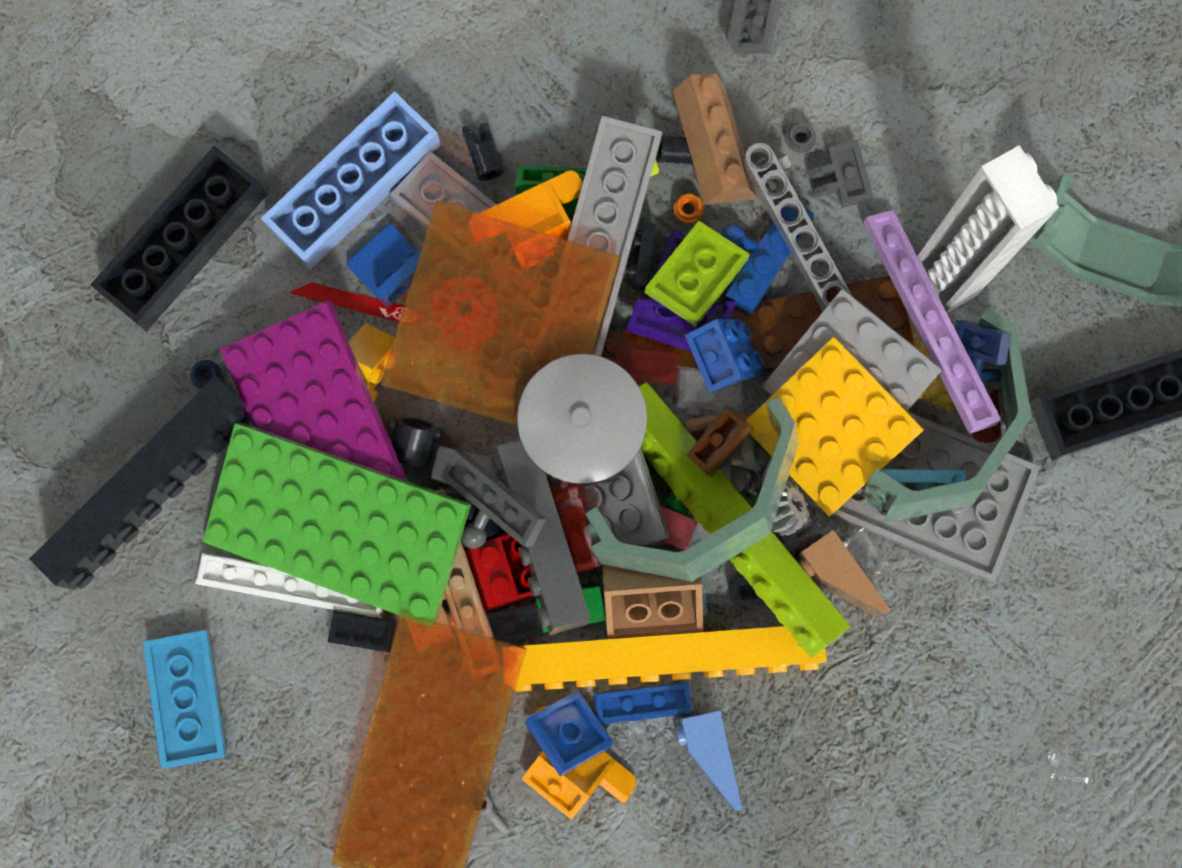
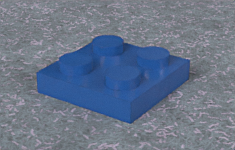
[524,690,614,776]

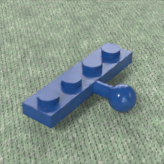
[721,207,815,314]

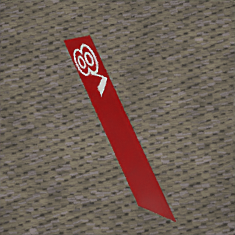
[289,282,424,327]

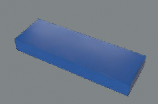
[594,681,693,724]

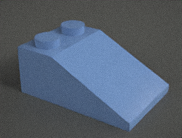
[674,710,742,811]

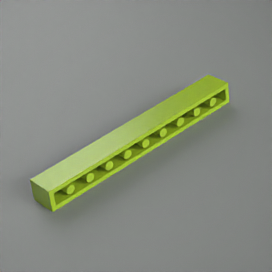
[639,382,851,659]

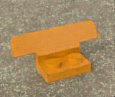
[469,171,583,271]
[521,706,637,820]

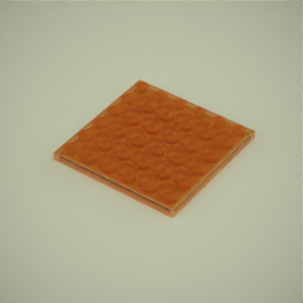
[381,201,620,426]

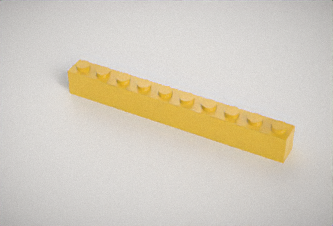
[502,626,827,692]

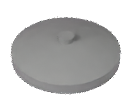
[517,354,647,484]

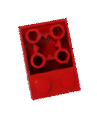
[466,520,580,611]

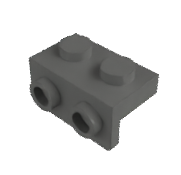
[726,0,781,54]

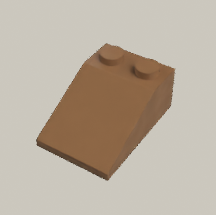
[794,530,891,617]

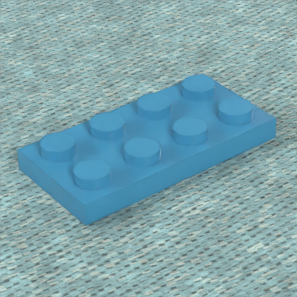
[143,630,228,769]

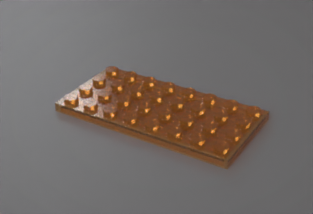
[331,613,527,868]

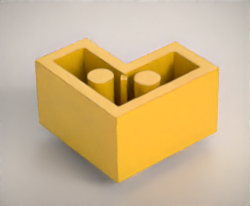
[348,323,399,401]

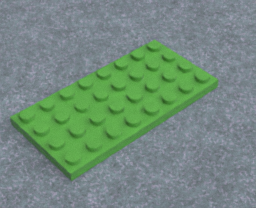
[203,422,471,627]

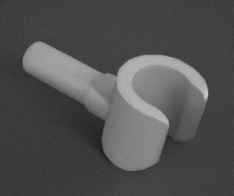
[471,794,509,835]

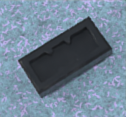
[328,611,397,653]

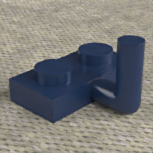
[955,320,1011,382]

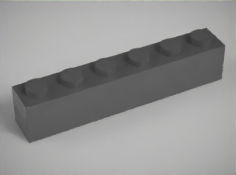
[491,440,591,635]

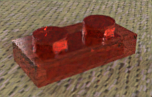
[615,348,679,385]

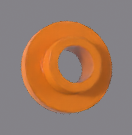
[673,193,704,224]

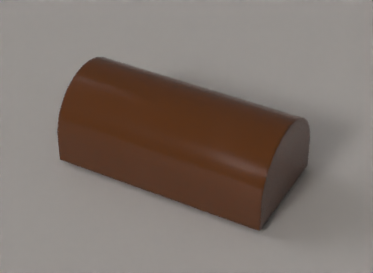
[686,406,754,477]

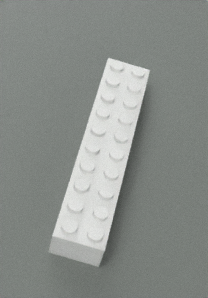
[917,145,1059,313]

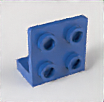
[346,224,432,308]
[685,319,765,393]

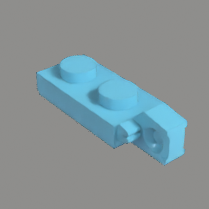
[880,469,966,489]

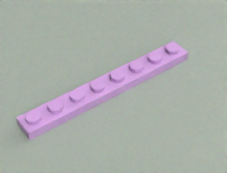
[863,210,1001,434]

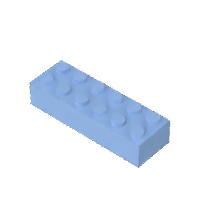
[261,91,441,270]

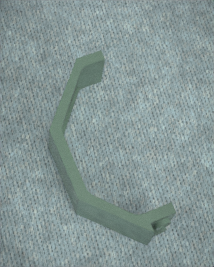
[1028,173,1182,307]
[862,308,1032,523]
[585,396,799,582]

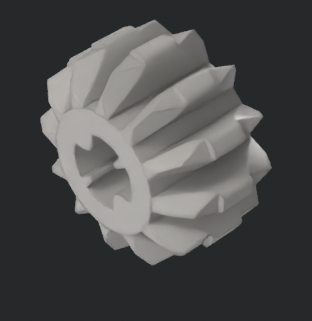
[771,480,810,536]

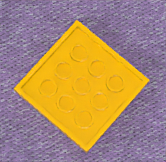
[746,336,924,517]

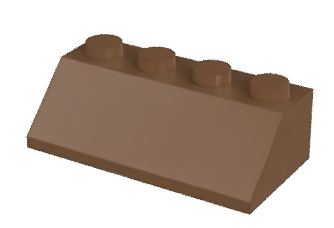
[673,73,758,205]

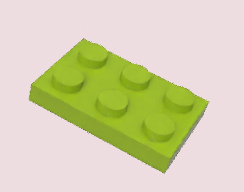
[645,221,750,327]

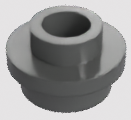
[786,123,816,153]

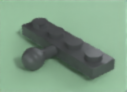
[441,450,546,548]

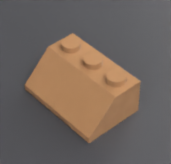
[602,565,703,639]

